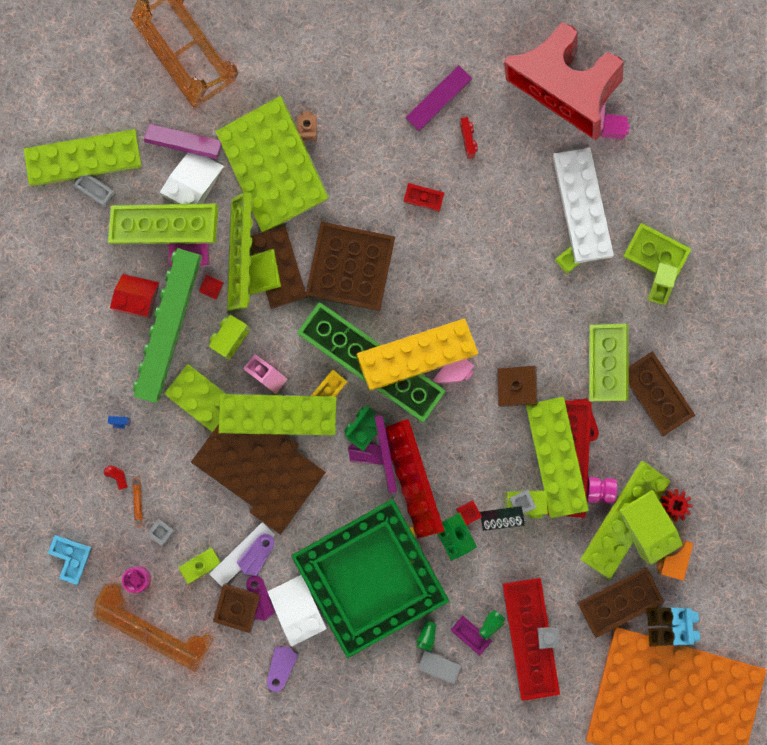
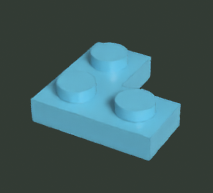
[48,535,92,585]

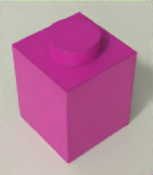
[600,114,630,140]

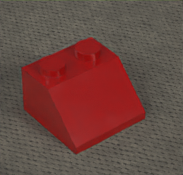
[110,274,160,319]

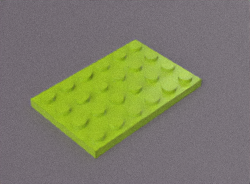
[215,96,330,232]

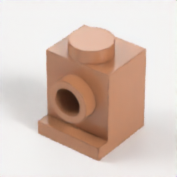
[297,111,317,141]

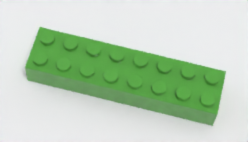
[297,302,446,423]

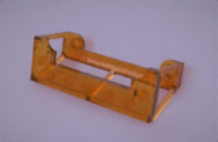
[130,0,239,108]
[93,582,215,672]

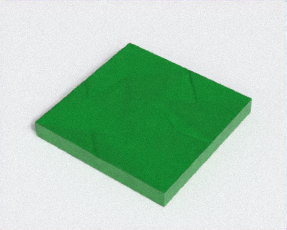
[291,498,450,659]

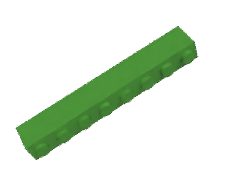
[132,248,203,403]

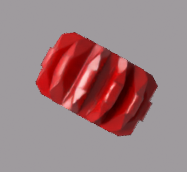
[661,489,693,522]

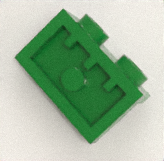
[344,405,386,452]

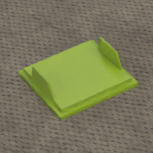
[248,249,281,295]

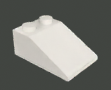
[160,153,224,204]
[268,575,327,646]

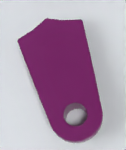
[348,443,392,465]
[246,576,276,621]

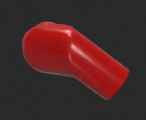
[104,465,128,490]

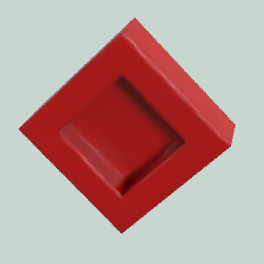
[199,275,224,300]
[456,500,482,526]

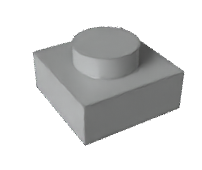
[509,490,536,514]
[147,519,175,546]
[537,627,559,649]

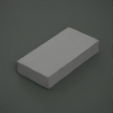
[73,175,115,207]
[418,651,461,684]

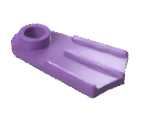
[237,534,274,576]
[267,646,298,692]

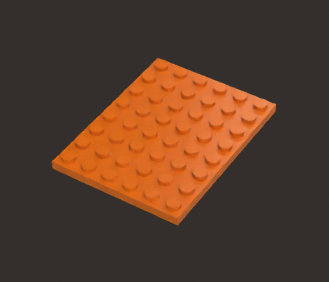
[585,627,767,745]

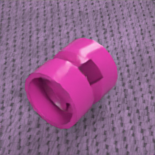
[587,477,617,504]
[122,566,151,593]

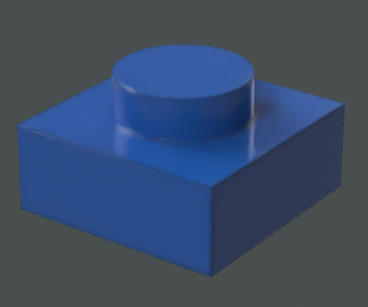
[108,416,131,429]

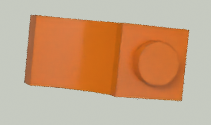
[656,540,694,581]

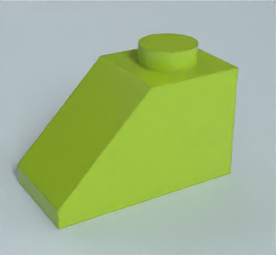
[647,263,678,305]

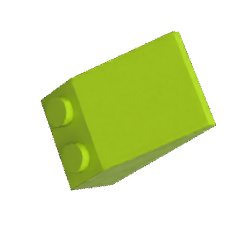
[620,490,683,565]

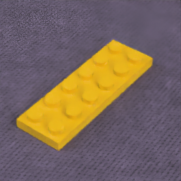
[356,318,479,391]

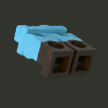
[647,607,700,647]

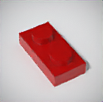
[460,117,478,159]
[403,183,445,212]

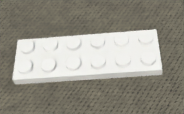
[552,148,614,263]

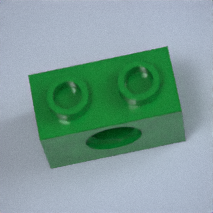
[437,512,477,561]

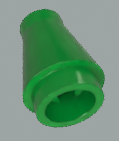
[478,610,505,640]
[416,621,437,652]

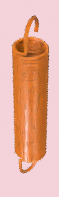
[132,477,143,527]

